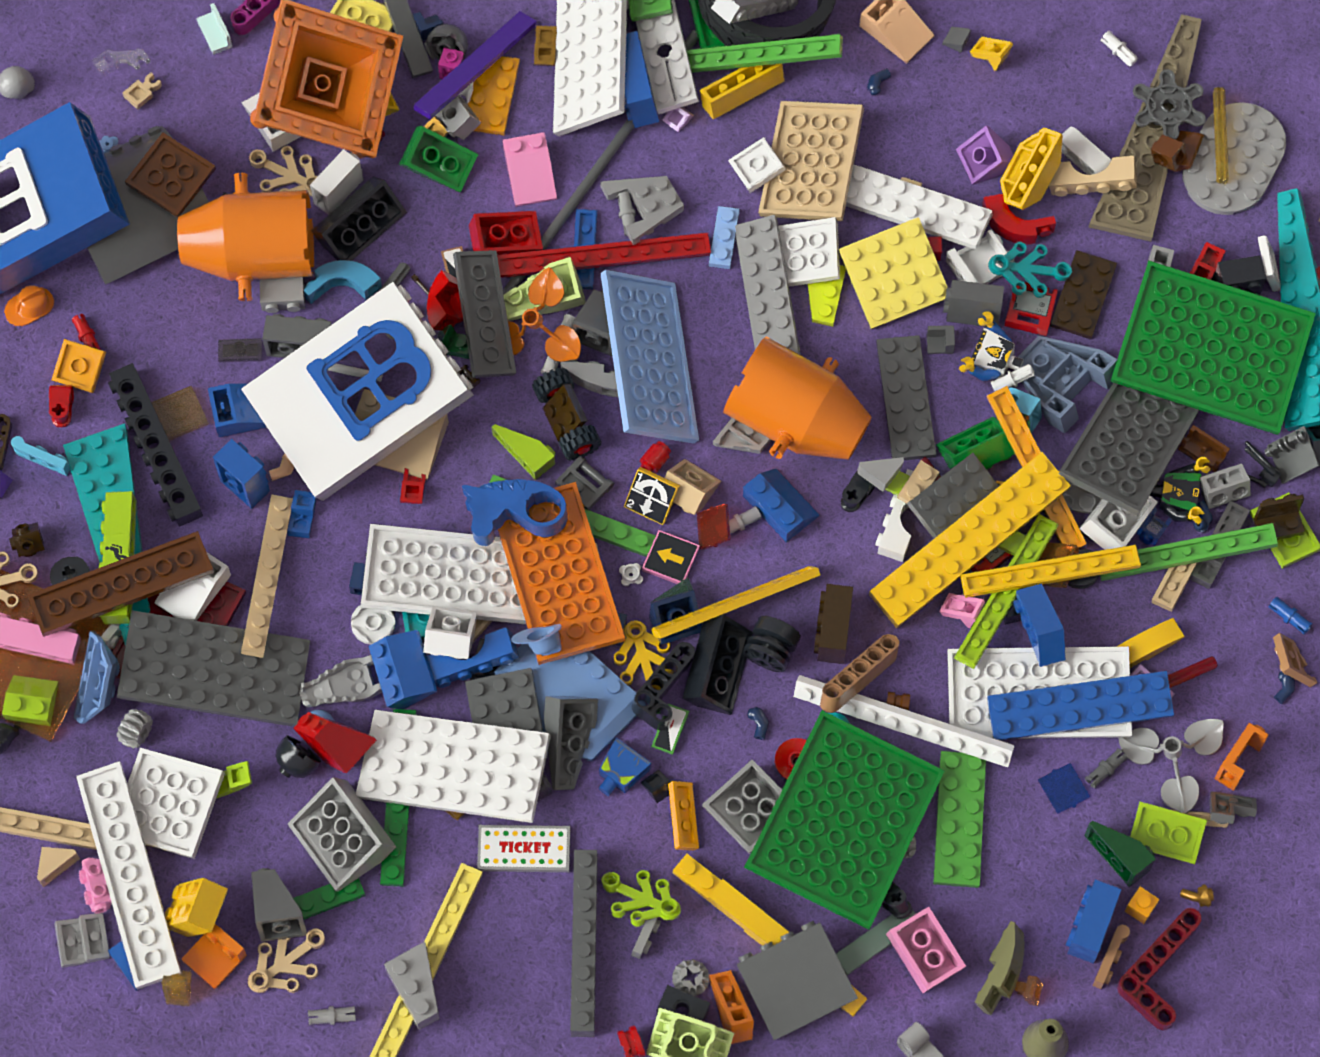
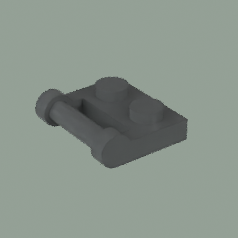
[555,456,615,510]

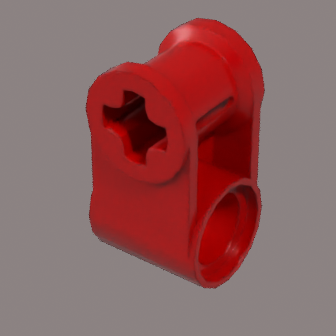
[49,385,74,428]

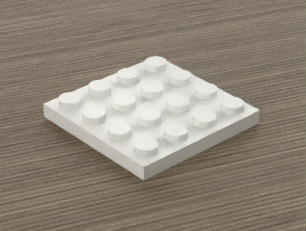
[127,748,225,859]

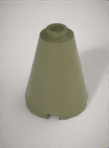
[1022,1019,1069,1057]

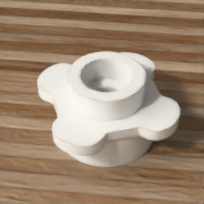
[619,563,643,586]

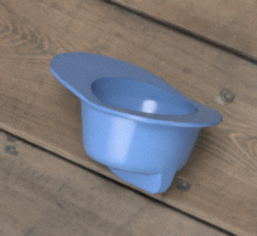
[511,624,562,655]

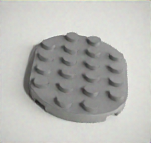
[1182,103,1286,215]

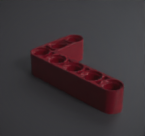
[1117,908,1202,1031]

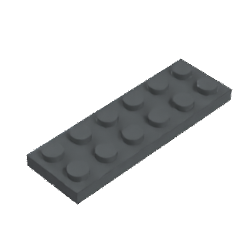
[453,250,516,378]
[876,335,936,460]

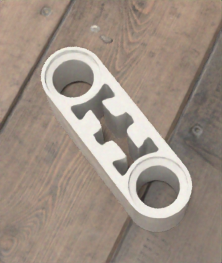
[1062,127,1111,175]

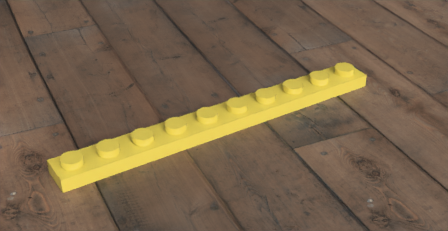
[370,863,483,1057]

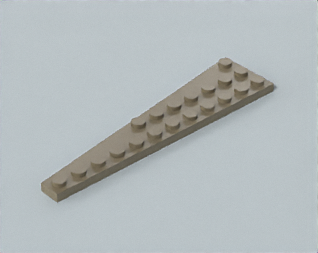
[1089,14,1202,241]

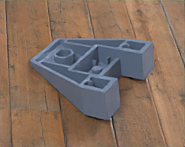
[1013,336,1117,433]

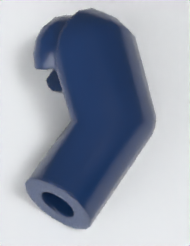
[867,68,891,95]
[1194,501,1213,532]
[1274,671,1295,704]
[747,707,769,740]

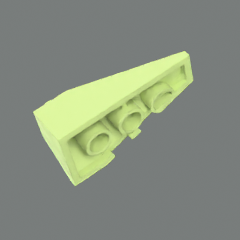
[504,257,586,321]

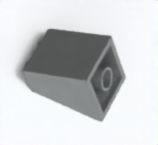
[572,289,613,357]
[251,868,307,942]

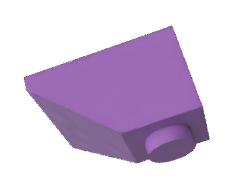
[956,126,1013,185]

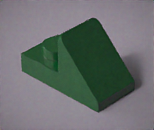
[436,324,470,359]

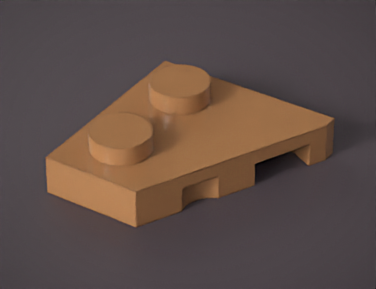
[1273,633,1317,688]

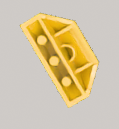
[1000,128,1063,210]

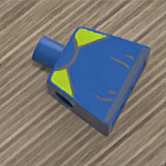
[598,738,651,796]

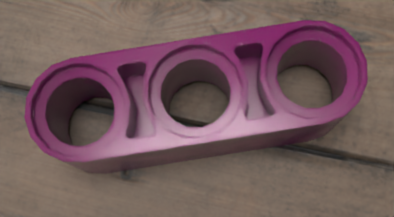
[231,0,281,35]

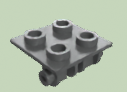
[1264,426,1320,484]

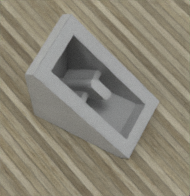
[857,457,904,492]

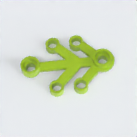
[602,870,681,927]

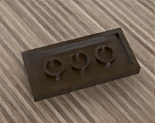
[1050,250,1117,340]

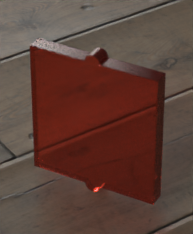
[697,503,731,550]

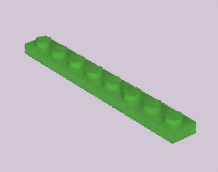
[687,34,843,73]
[489,474,656,557]
[1100,523,1278,581]

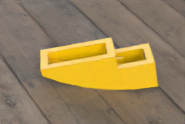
[1117,618,1185,669]

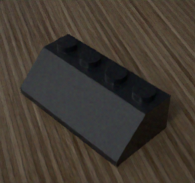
[311,176,407,261]
[682,614,753,715]

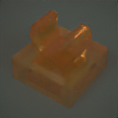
[1015,975,1043,1006]

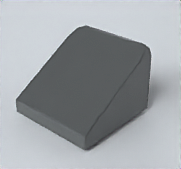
[942,27,971,53]

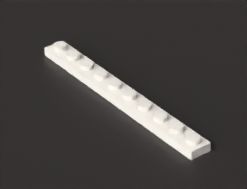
[793,675,1014,767]

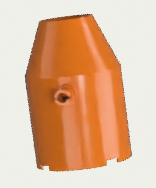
[177,173,314,301]
[723,336,872,460]

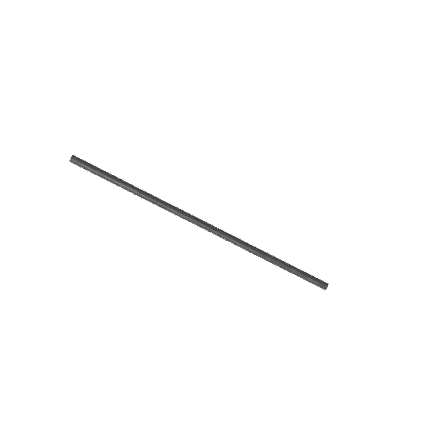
[503,30,698,295]

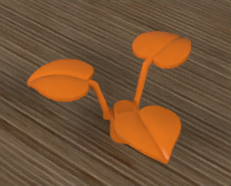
[508,267,581,362]

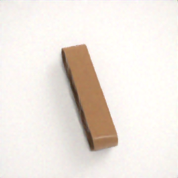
[820,634,899,713]

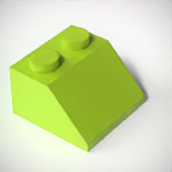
[2,675,59,726]

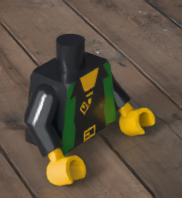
[1150,457,1210,524]

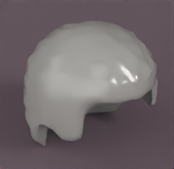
[0,66,35,99]

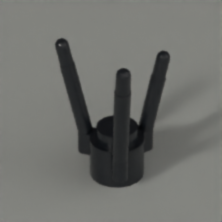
[1244,441,1282,488]

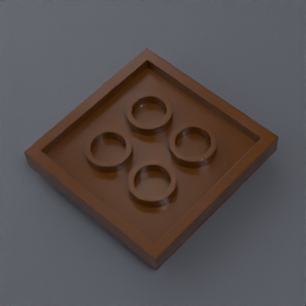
[125,132,216,218]

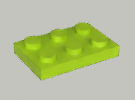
[1249,492,1320,569]
[1130,801,1207,864]

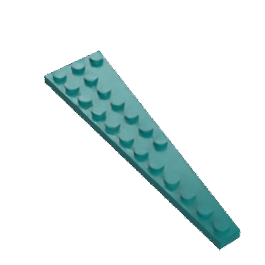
[63,423,150,646]

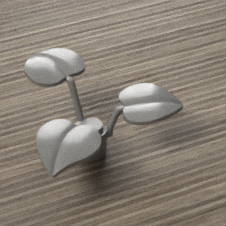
[1118,719,1224,814]

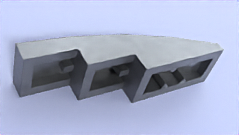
[1190,501,1250,589]

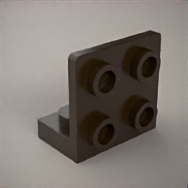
[1254,494,1305,540]

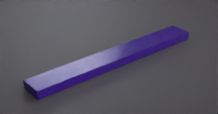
[414,11,536,120]

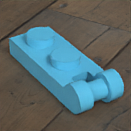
[11,436,70,476]

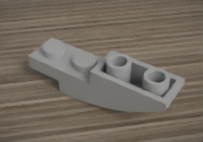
[561,360,619,398]

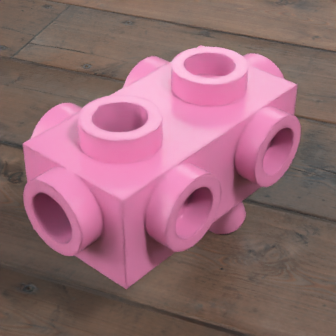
[79,858,112,914]

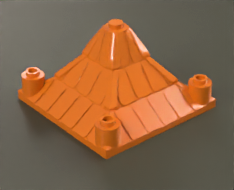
[250,0,403,159]

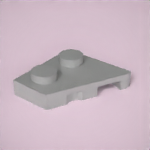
[713,418,771,454]

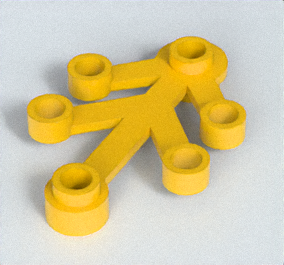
[614,620,674,690]

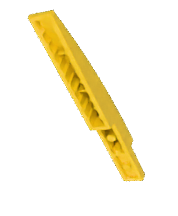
[672,854,867,1017]

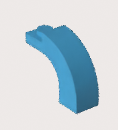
[303,260,382,304]

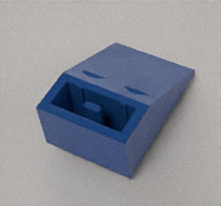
[208,384,267,437]

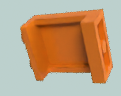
[1214,723,1269,791]

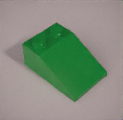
[399,126,478,193]

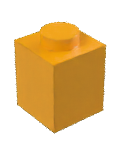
[1124,887,1159,924]

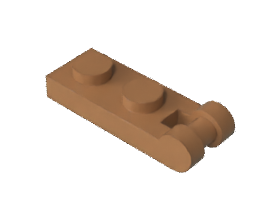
[1092,925,1130,989]

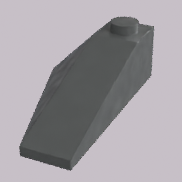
[544,696,598,790]

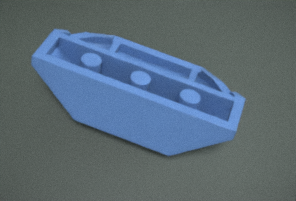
[73,631,119,724]

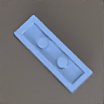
[709,206,739,269]

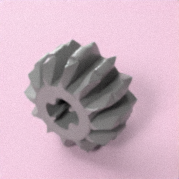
[117,709,153,748]

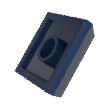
[649,589,702,645]

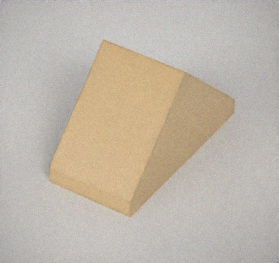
[37,847,80,887]

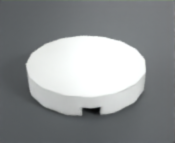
[351,605,396,644]

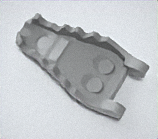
[300,655,382,707]

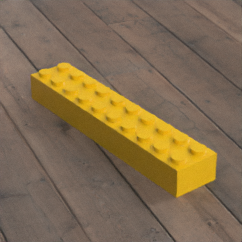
[869,452,1070,628]

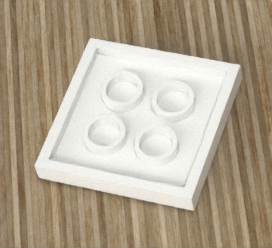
[778,217,840,287]

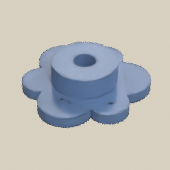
[99,136,118,153]

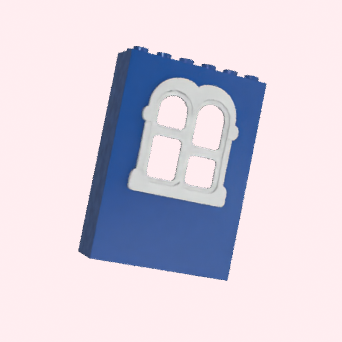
[0,102,130,294]

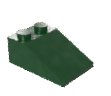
[1084,820,1156,888]

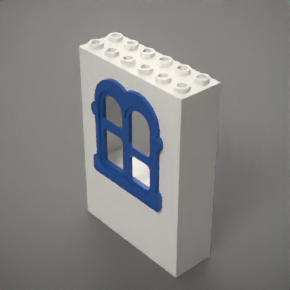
[241,282,473,501]

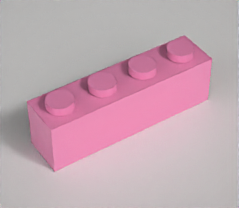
[0,613,81,664]

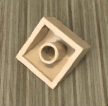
[665,459,721,515]

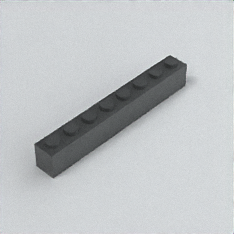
[570,850,598,1037]

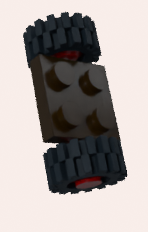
[532,368,602,461]

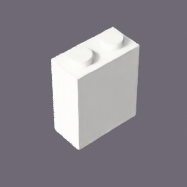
[310,149,363,215]

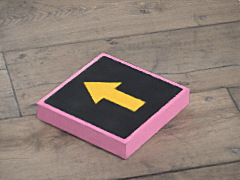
[642,530,700,586]

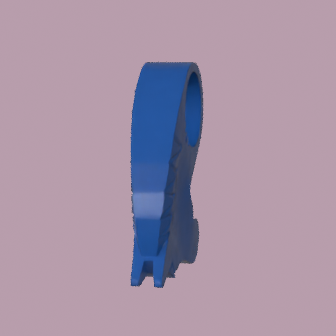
[462,479,568,546]

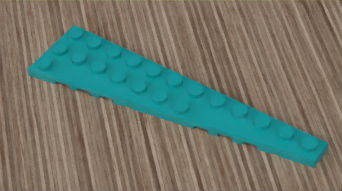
[1277,188,1320,431]

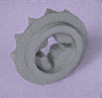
[672,959,709,996]

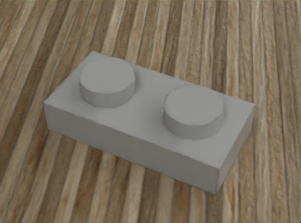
[631,917,661,959]

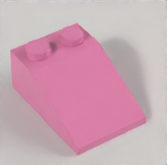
[503,132,557,207]

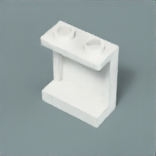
[946,229,1014,284]

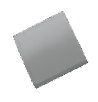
[55,913,110,968]

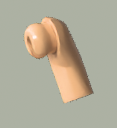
[269,454,294,481]

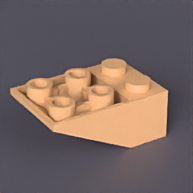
[860,0,934,64]

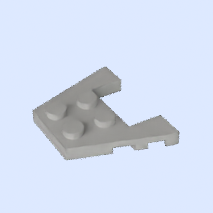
[600,176,684,245]

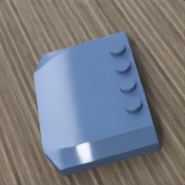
[494,644,646,762]

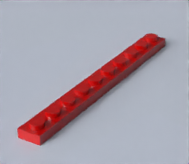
[497,233,711,278]

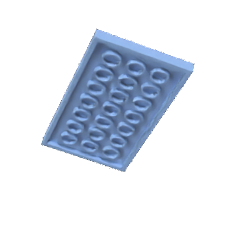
[601,270,699,443]

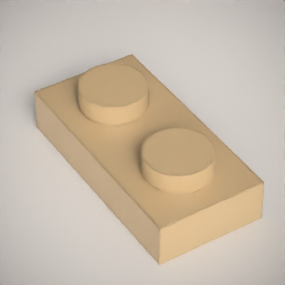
[897,460,939,504]

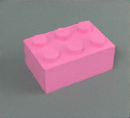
[886,907,966,993]

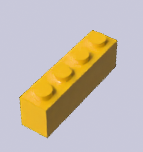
[700,63,784,120]

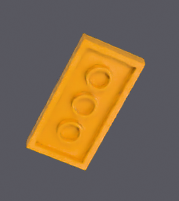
[468,56,520,136]

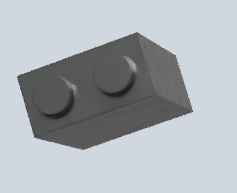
[943,280,1004,327]

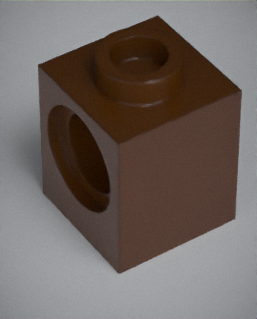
[1150,134,1187,171]

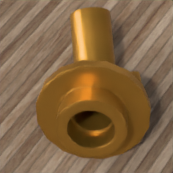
[1180,884,1214,907]

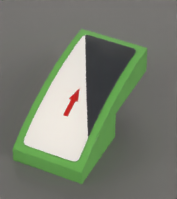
[651,704,690,754]

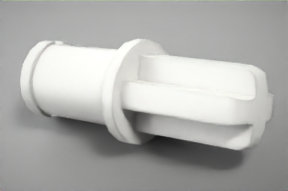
[1101,31,1137,66]
[991,364,1034,391]

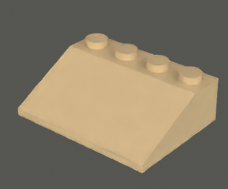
[355,389,449,480]

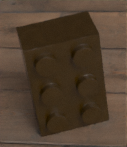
[814,584,853,664]

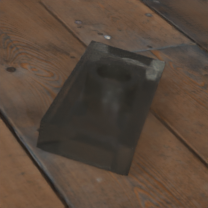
[218,338,262,363]

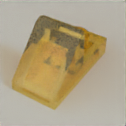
[162,970,192,1006]

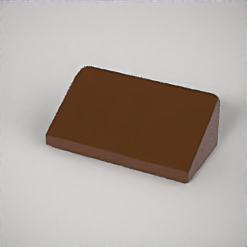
[1174,131,1204,172]

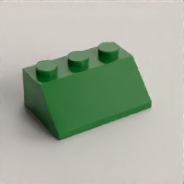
[936,417,1015,470]

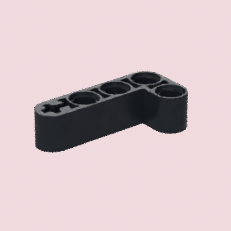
[632,642,695,730]

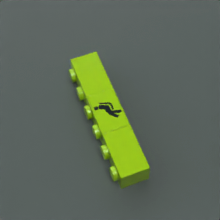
[98,491,137,625]

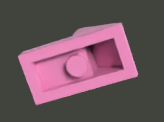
[939,593,985,628]

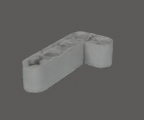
[897,1022,943,1057]

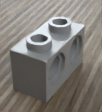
[1200,464,1251,509]

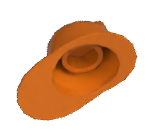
[4,285,54,326]

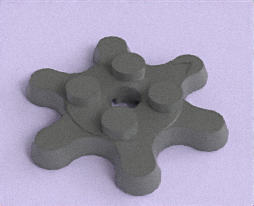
[1133,69,1206,140]

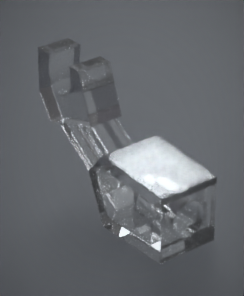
[92,48,151,78]

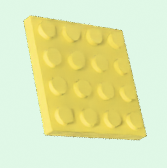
[838,217,948,329]

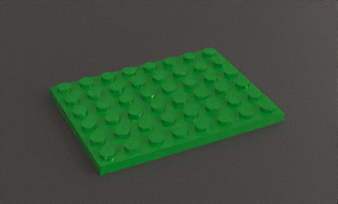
[1110,261,1316,435]
[744,710,945,930]

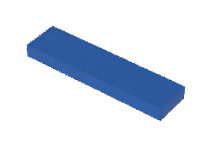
[574,209,597,290]

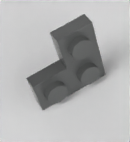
[1209,791,1257,824]

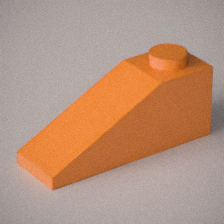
[709,970,754,1044]

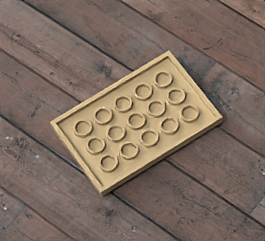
[758,101,864,221]

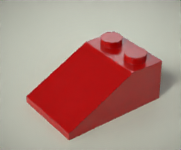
[469,211,543,255]

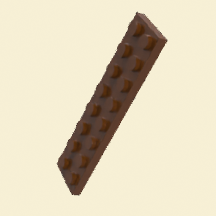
[27,531,214,637]

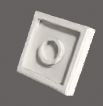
[728,137,786,193]
[1258,236,1281,292]

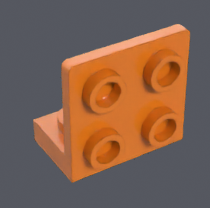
[182,924,247,989]

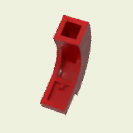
[982,194,1056,244]

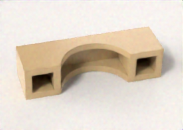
[1049,156,1137,197]

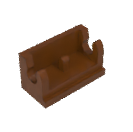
[1178,425,1230,473]

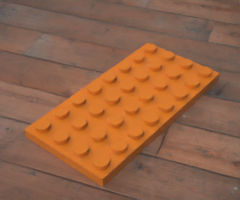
[497,482,625,665]

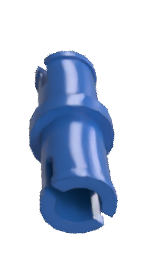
[1268,596,1313,635]

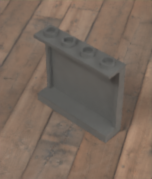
[736,921,858,1040]

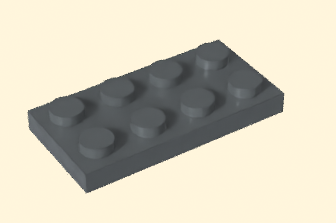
[907,453,999,539]

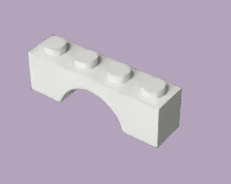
[875,469,913,562]

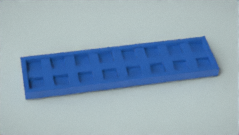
[987,671,1174,741]

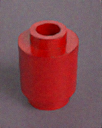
[640,441,671,474]

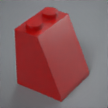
[293,712,377,774]

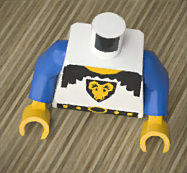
[959,312,1024,381]

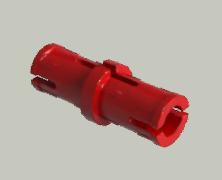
[72,314,102,350]

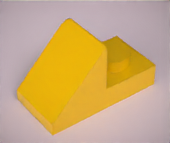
[970,37,1013,71]

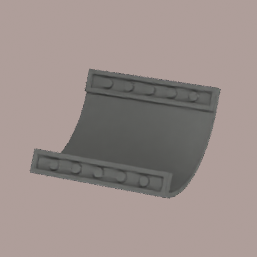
[87,126,209,284]

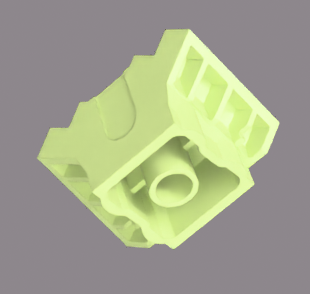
[646,1008,734,1057]

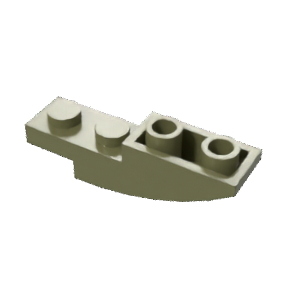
[975,921,1025,1015]

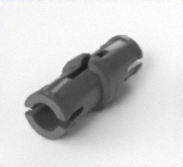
[1085,748,1128,789]

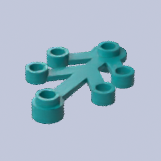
[988,242,1072,298]

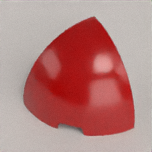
[427,270,463,331]

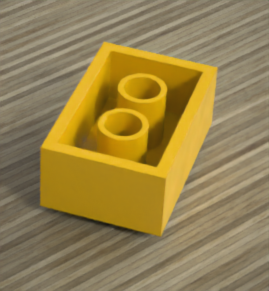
[165,878,228,937]

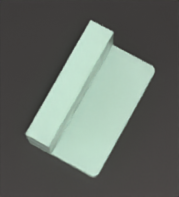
[196,3,232,55]

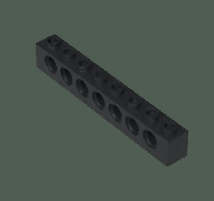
[108,363,203,527]

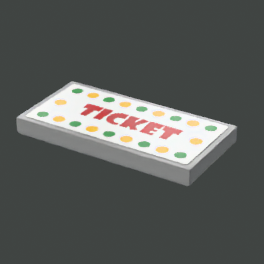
[477,825,570,872]

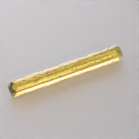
[1213,87,1229,184]

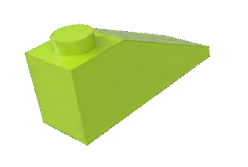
[492,424,555,480]

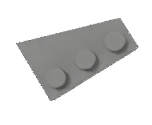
[384,942,440,1030]

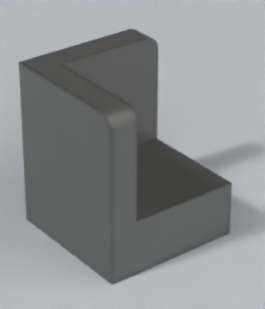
[927,325,955,354]

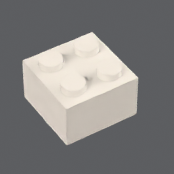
[424,606,477,659]

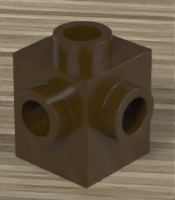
[9,522,45,557]

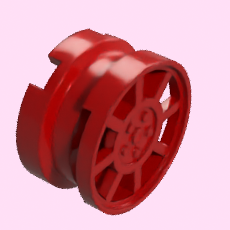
[617,1025,646,1057]

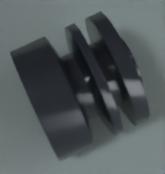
[743,616,801,673]

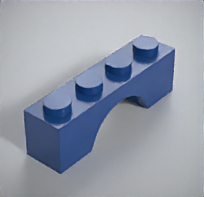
[427,627,520,688]

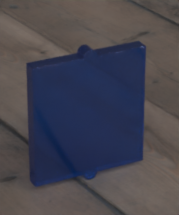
[1038,763,1090,814]

